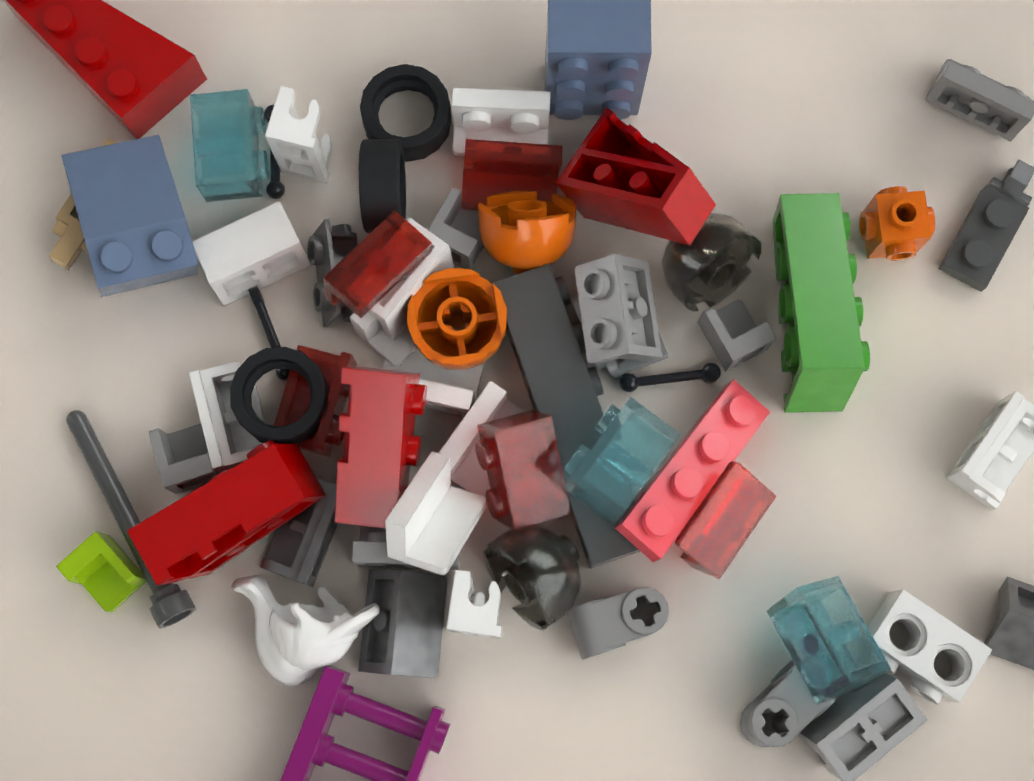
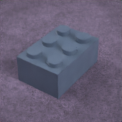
[545,0,652,120]

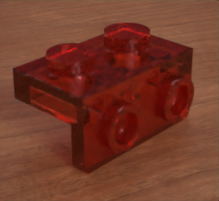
[273,345,357,457]

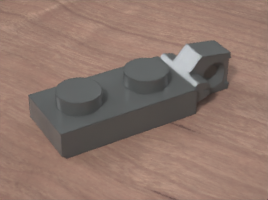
[938,160,1034,292]

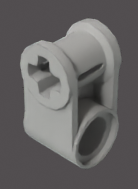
[566,587,669,660]
[740,653,841,747]

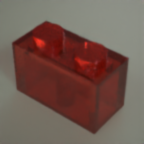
[475,410,571,531]

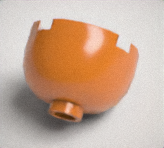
[478,191,576,274]
[407,268,507,370]

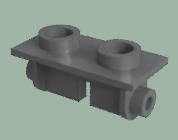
[307,219,361,327]

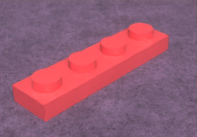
[615,379,770,562]

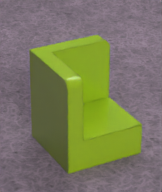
[56,531,147,612]

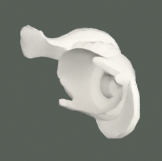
[231,575,380,686]

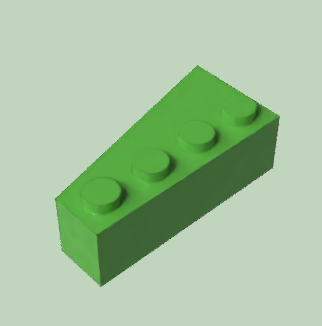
[772,193,870,413]

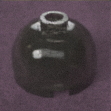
[662,213,761,311]
[483,524,581,630]

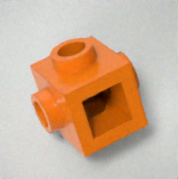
[859,186,935,261]

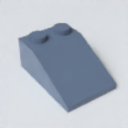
[61,134,199,298]

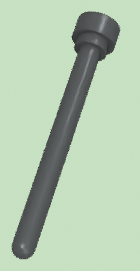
[66,410,196,629]

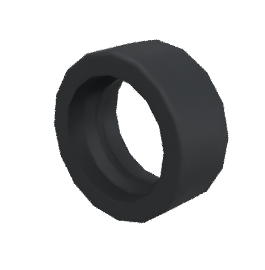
[360,64,452,162]
[358,139,406,233]
[230,347,331,445]

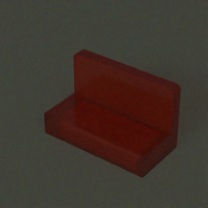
[461,139,563,211]
[323,210,432,318]
[675,461,776,579]

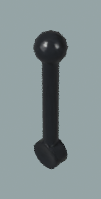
[264,105,285,199]
[248,286,295,381]
[619,363,721,392]

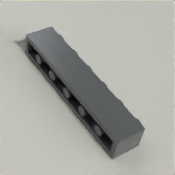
[493,264,641,569]

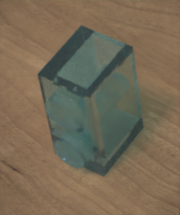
[190,89,269,202]
[563,397,681,524]
[767,576,891,705]

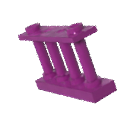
[280,666,450,781]

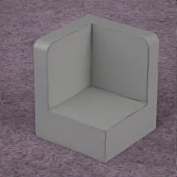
[428,187,484,269]
[697,300,777,372]
[149,424,219,494]

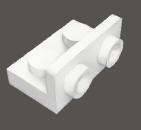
[452,88,550,159]

